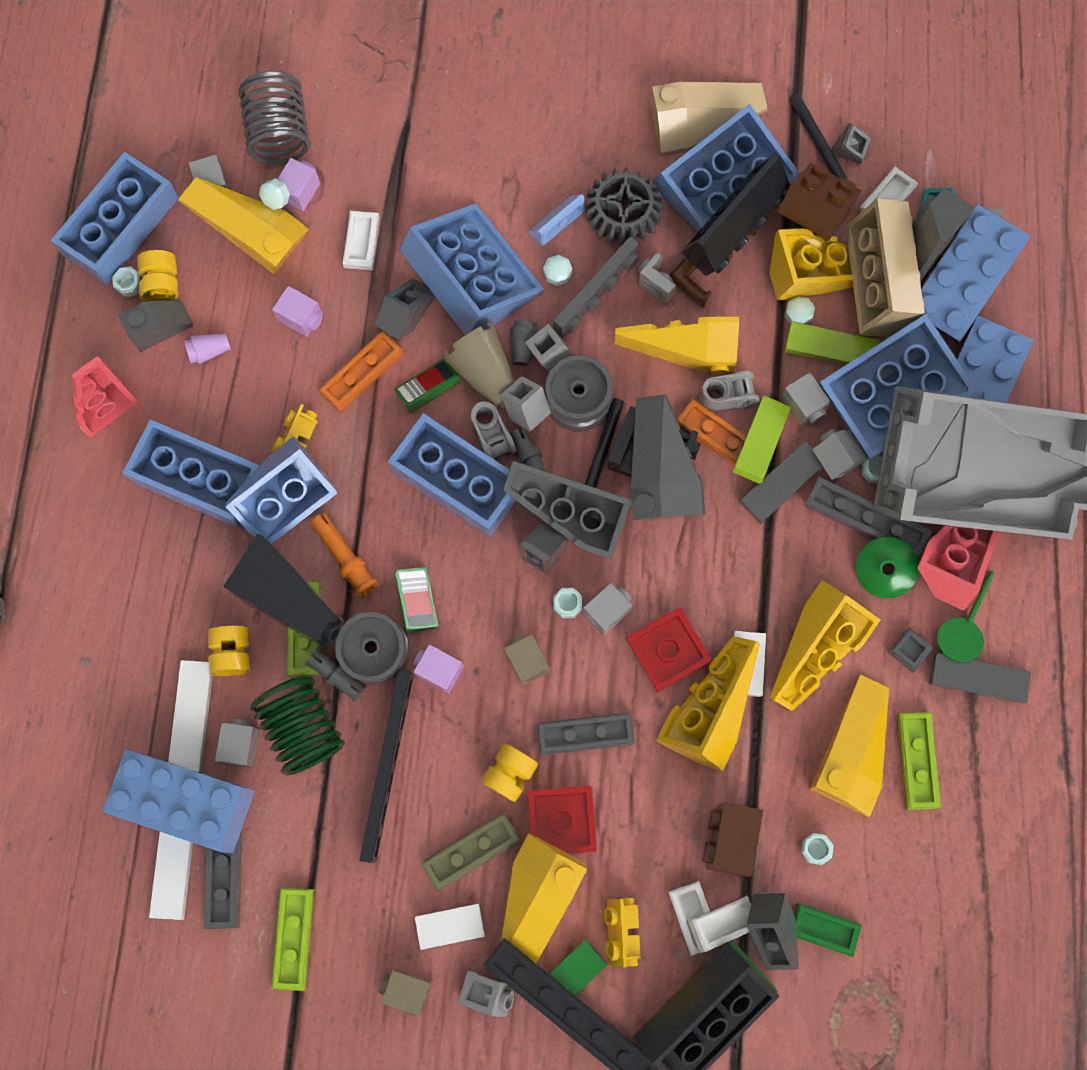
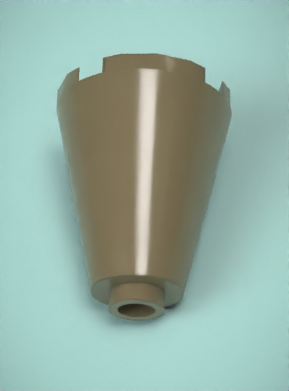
[442,322,515,409]

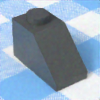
[375,279,435,340]
[118,299,193,352]
[520,522,568,575]
[747,893,799,970]

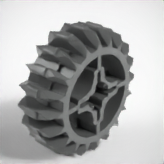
[585,167,664,246]

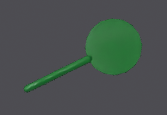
[936,571,994,663]

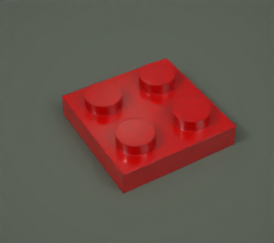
[626,607,712,693]
[527,786,597,854]

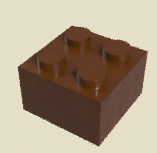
[778,163,862,241]
[702,802,763,877]

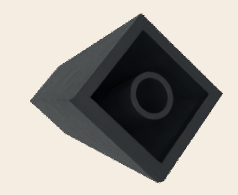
[223,533,342,648]

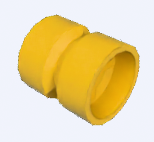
[137,250,179,301]
[207,626,251,676]
[480,743,539,803]

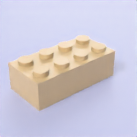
[846,198,925,337]

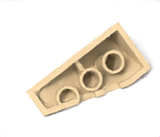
[650,82,767,155]

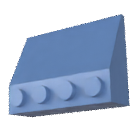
[652,104,800,232]
[400,203,544,335]
[819,314,977,459]

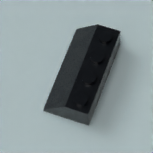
[681,153,791,276]
[633,942,780,1070]

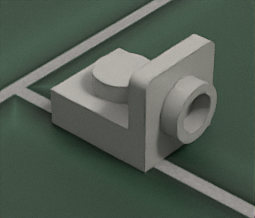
[638,252,676,305]
[458,971,514,1017]

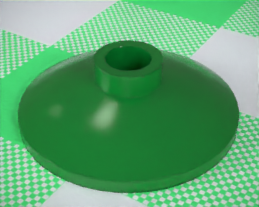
[856,536,919,598]

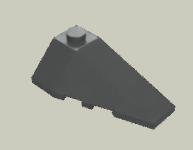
[631,394,705,520]
[503,461,632,559]

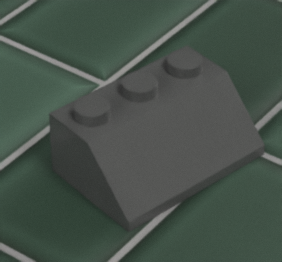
[912,188,975,284]

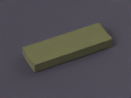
[421,813,521,892]

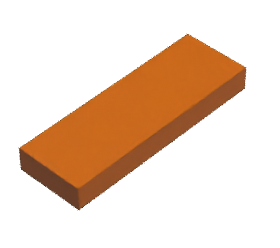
[318,330,404,413]
[677,398,746,466]

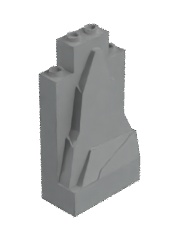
[873,386,1087,540]

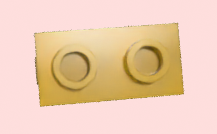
[271,404,318,453]
[604,898,641,968]

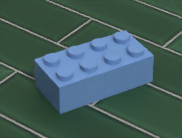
[50,152,179,286]
[918,205,1031,343]
[955,315,1034,402]
[388,413,517,538]
[122,419,260,529]
[102,749,255,853]

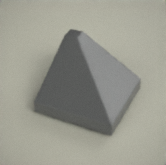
[831,123,872,164]

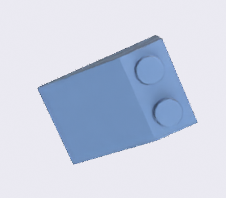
[225,437,338,544]

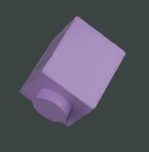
[278,158,321,211]
[272,286,323,337]
[413,645,464,694]

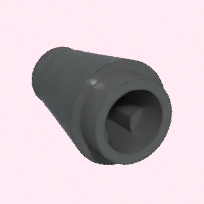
[510,320,539,366]

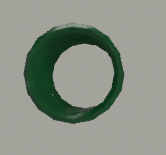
[250,675,345,776]

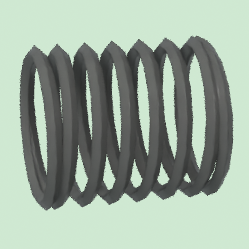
[238,71,310,165]

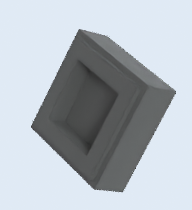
[888,628,934,673]

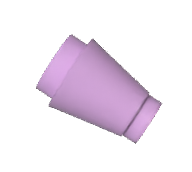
[184,333,231,364]

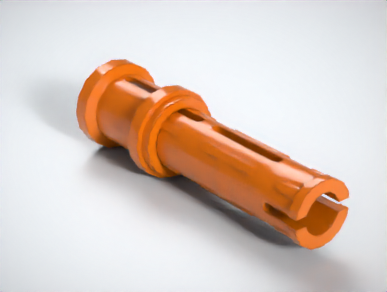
[310,513,380,599]

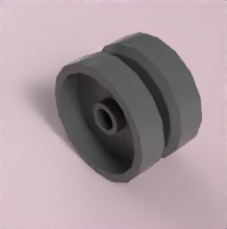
[545,355,612,432]
[335,612,410,683]

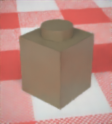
[504,634,550,686]
[379,969,433,1016]

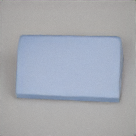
[529,194,585,246]

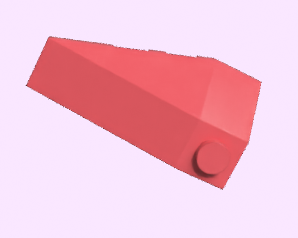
[71,356,138,438]
[917,525,1000,611]

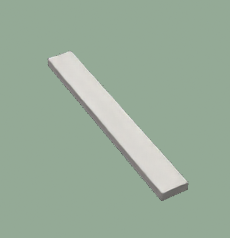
[149,660,213,920]

